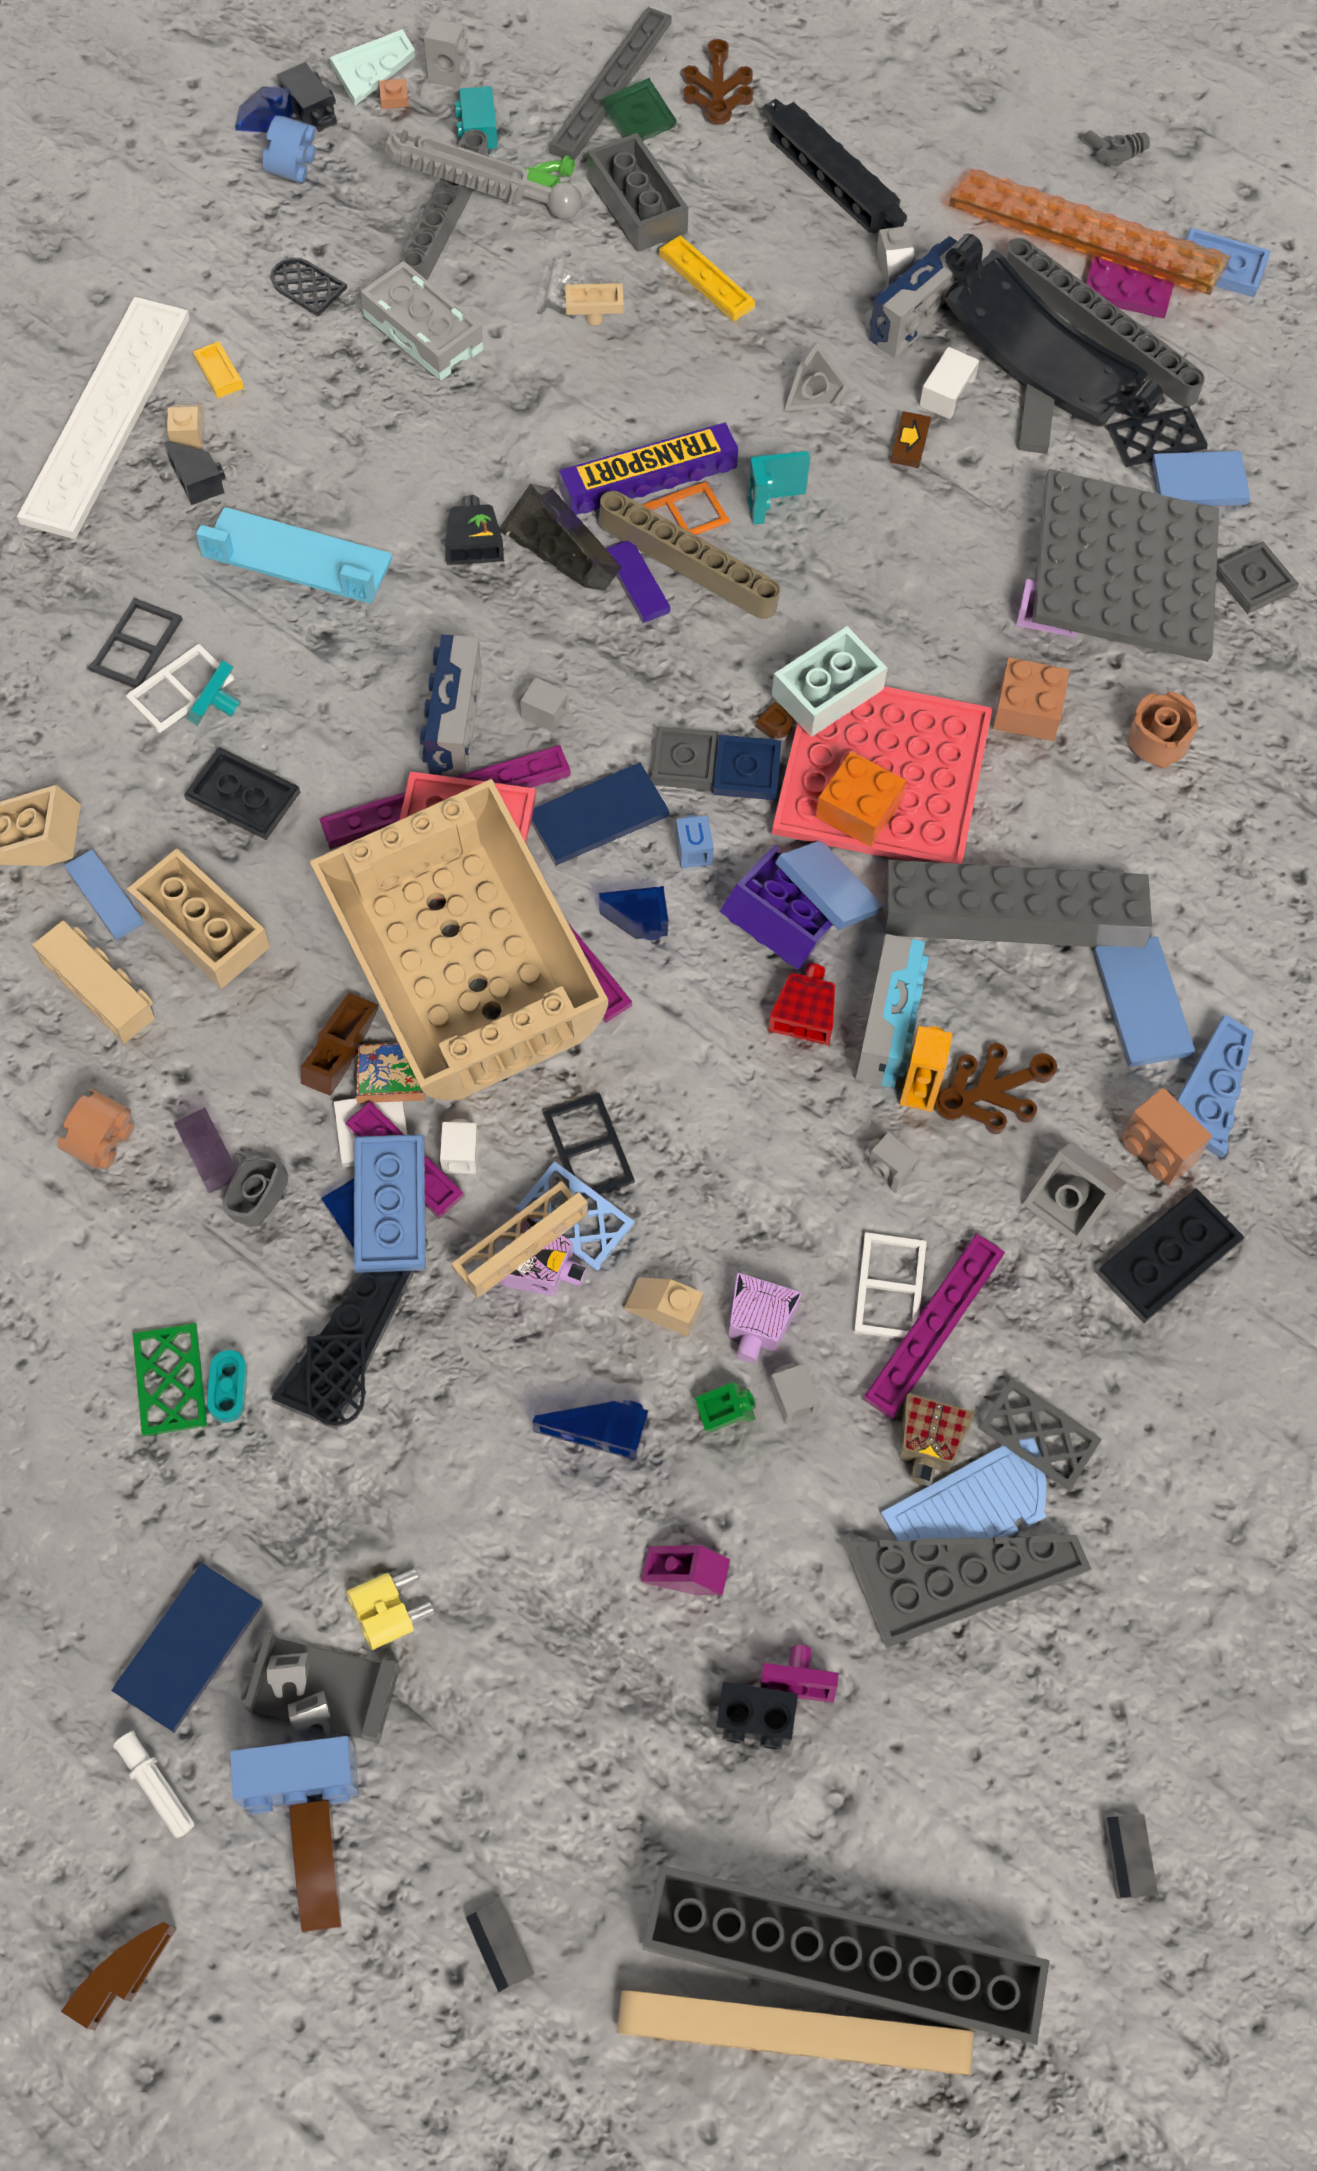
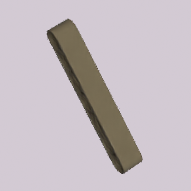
[599,491,780,619]

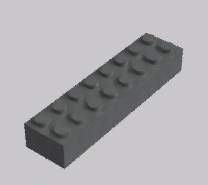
[884,860,1152,948]

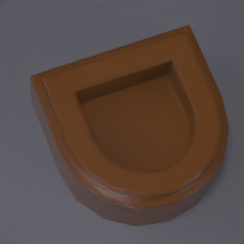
[755,701,793,739]

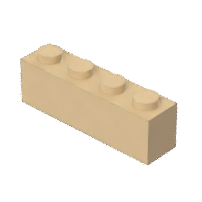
[32,920,155,1044]

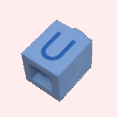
[675,815,714,868]

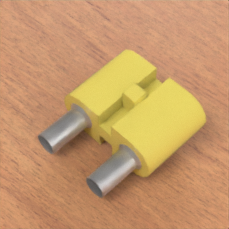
[346,1569,434,1650]

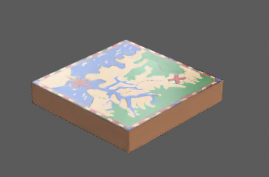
[356,1043,425,1104]

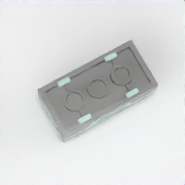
[360,261,483,381]

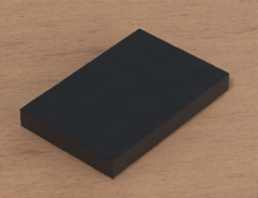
[184,747,301,840]

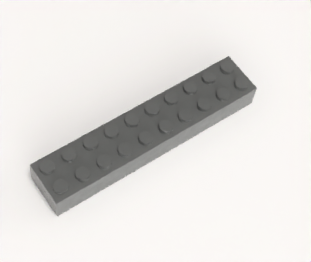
[642,1865,1050,2046]

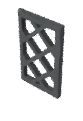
[978,1378,1102,1491]

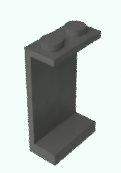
[241,1631,400,1744]

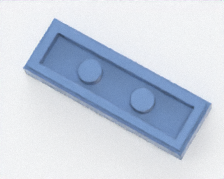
[64,849,144,940]

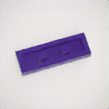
[605,541,670,623]

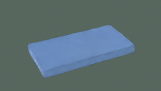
[1093,936,1195,1067]
[354,1134,426,1273]

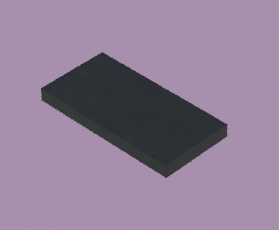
[1096,1188,1245,1324]

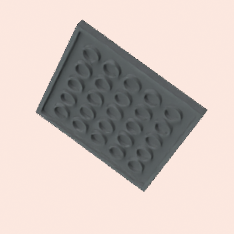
[1032,469,1219,662]

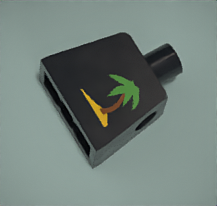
[445,495,504,565]

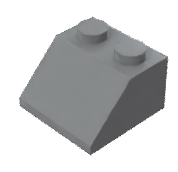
[1023,1142,1127,1245]

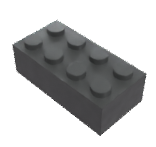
[587,133,689,252]

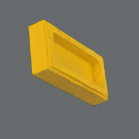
[193,341,244,399]

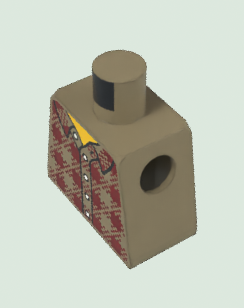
[900,1393,975,1486]

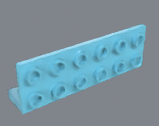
[196,507,392,604]

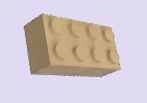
[127,848,270,989]

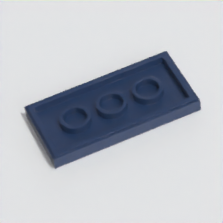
[531,762,669,866]
[111,1563,263,1733]

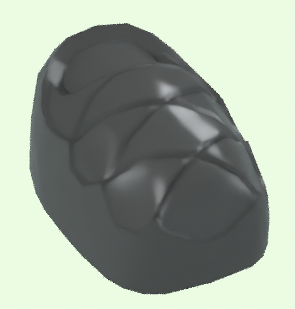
[223,1158,289,1227]

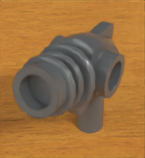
[1084,130,1150,166]

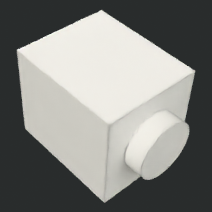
[440,1119,478,1174]

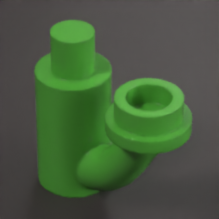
[526,155,575,188]

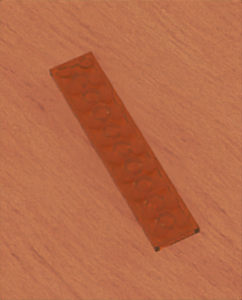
[949,168,1231,295]

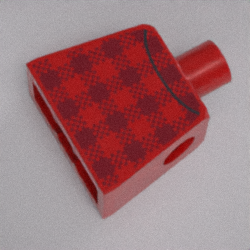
[768,963,836,1046]

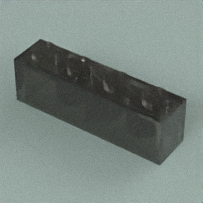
[499,483,622,591]

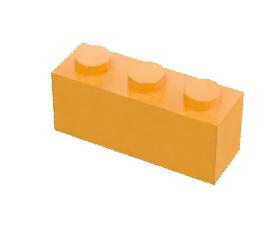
[899,1026,953,1112]

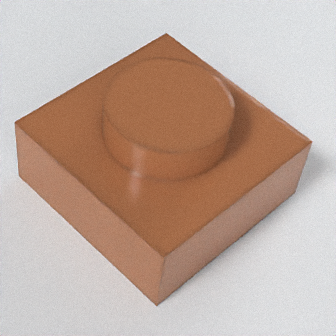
[379,79,409,109]

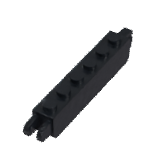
[763,99,907,233]

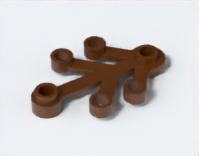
[683,39,753,125]
[935,1043,1057,1134]

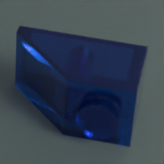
[235,86,294,133]
[599,886,669,940]

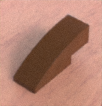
[300,993,379,1096]
[289,1800,342,1932]
[60,1922,177,2030]

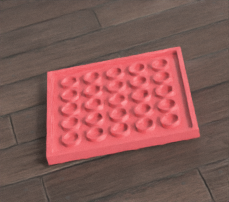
[772,686,993,864]

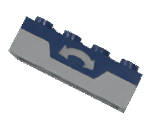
[869,236,960,359]
[420,634,482,777]

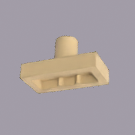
[565,283,624,325]

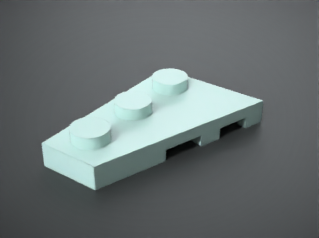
[330,29,415,106]

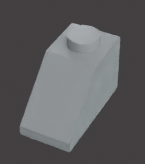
[876,226,915,289]

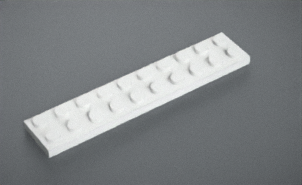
[17,297,190,539]

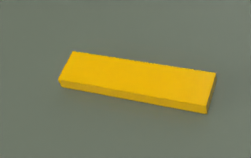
[659,235,755,322]

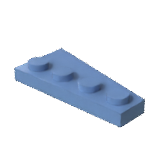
[1176,1014,1254,1158]

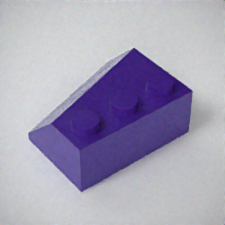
[719,845,833,970]

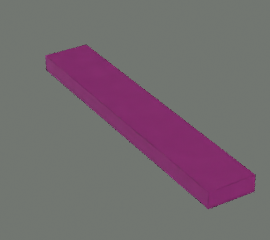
[862,1233,1005,1419]

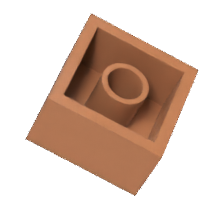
[993,657,1070,741]
[1120,1088,1212,1186]

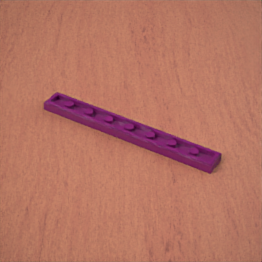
[319,745,571,849]

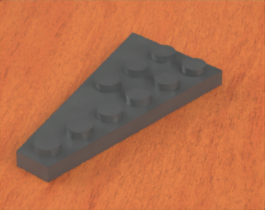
[844,1535,1091,1649]

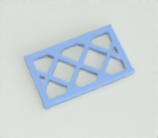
[516,1161,635,1271]

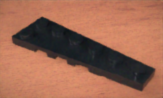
[271,1239,428,1430]

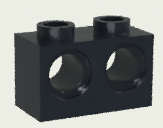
[715,1681,798,1750]

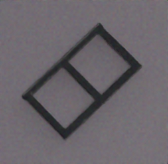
[89,598,183,688]
[543,1092,635,1200]

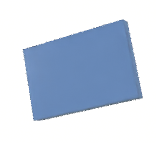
[1175,227,1271,298]
[1152,451,1250,506]
[776,841,884,930]

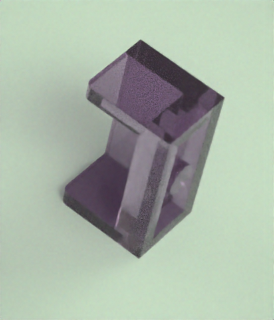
[173,1107,236,1193]

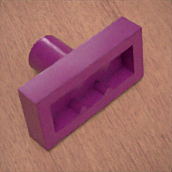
[760,1645,839,1703]

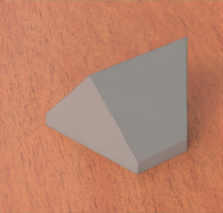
[784,342,850,411]

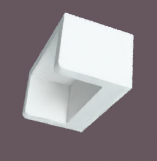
[920,347,980,419]

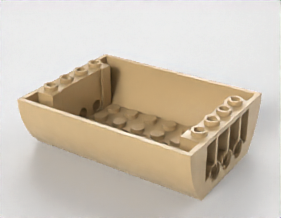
[310,779,608,1100]

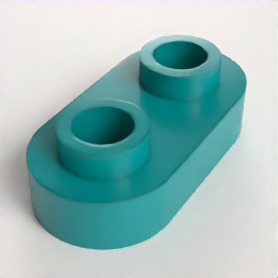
[207,1350,248,1423]

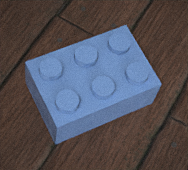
[230,1736,359,1815]

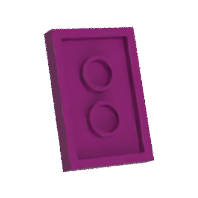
[1086,251,1178,319]

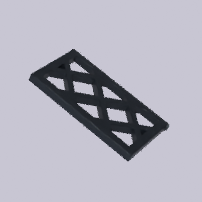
[1106,406,1208,467]

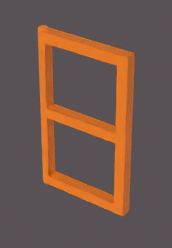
[642,481,730,535]

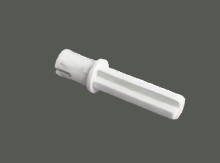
[113,1731,194,1838]

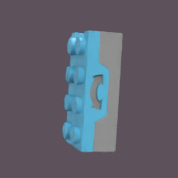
[855,934,929,1088]

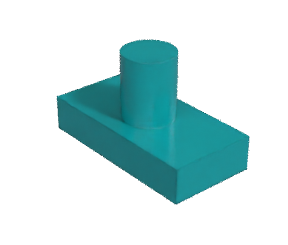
[187,660,241,726]

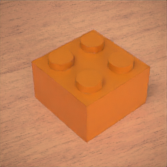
[816,751,907,847]

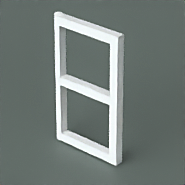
[125,644,234,733]
[854,1232,926,1339]

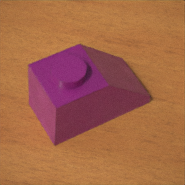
[640,1545,730,1595]

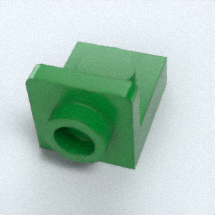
[695,1382,756,1433]

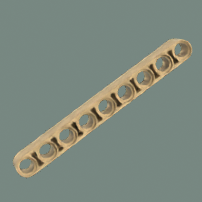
[617,1990,974,2075]

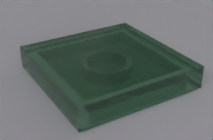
[602,78,677,141]

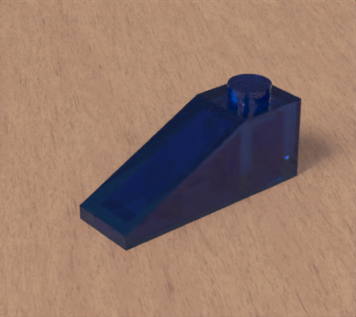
[532,1400,649,1461]

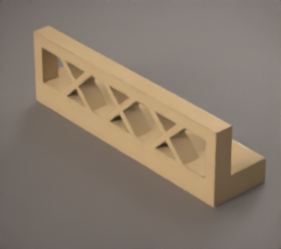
[451,1181,588,1299]

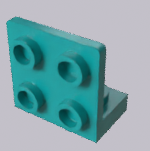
[747,451,810,525]

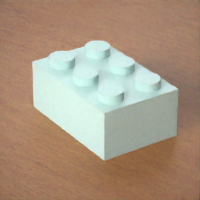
[772,626,887,737]

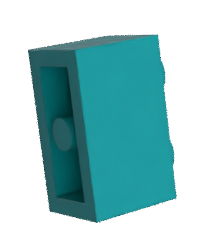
[455,86,498,149]

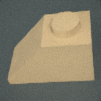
[167,403,204,450]
[624,1277,703,1337]

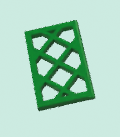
[132,1323,207,1437]

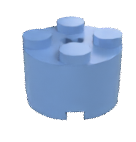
[263,115,316,184]

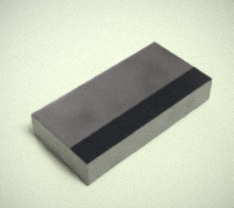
[1104,1814,1158,1899]
[465,1899,534,1993]

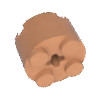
[1127,692,1198,768]
[57,1089,135,1170]

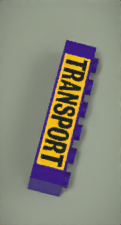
[559,422,739,517]

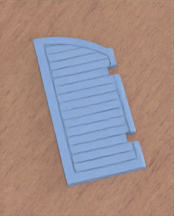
[881,1431,1046,1541]

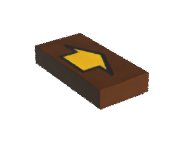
[890,411,931,468]

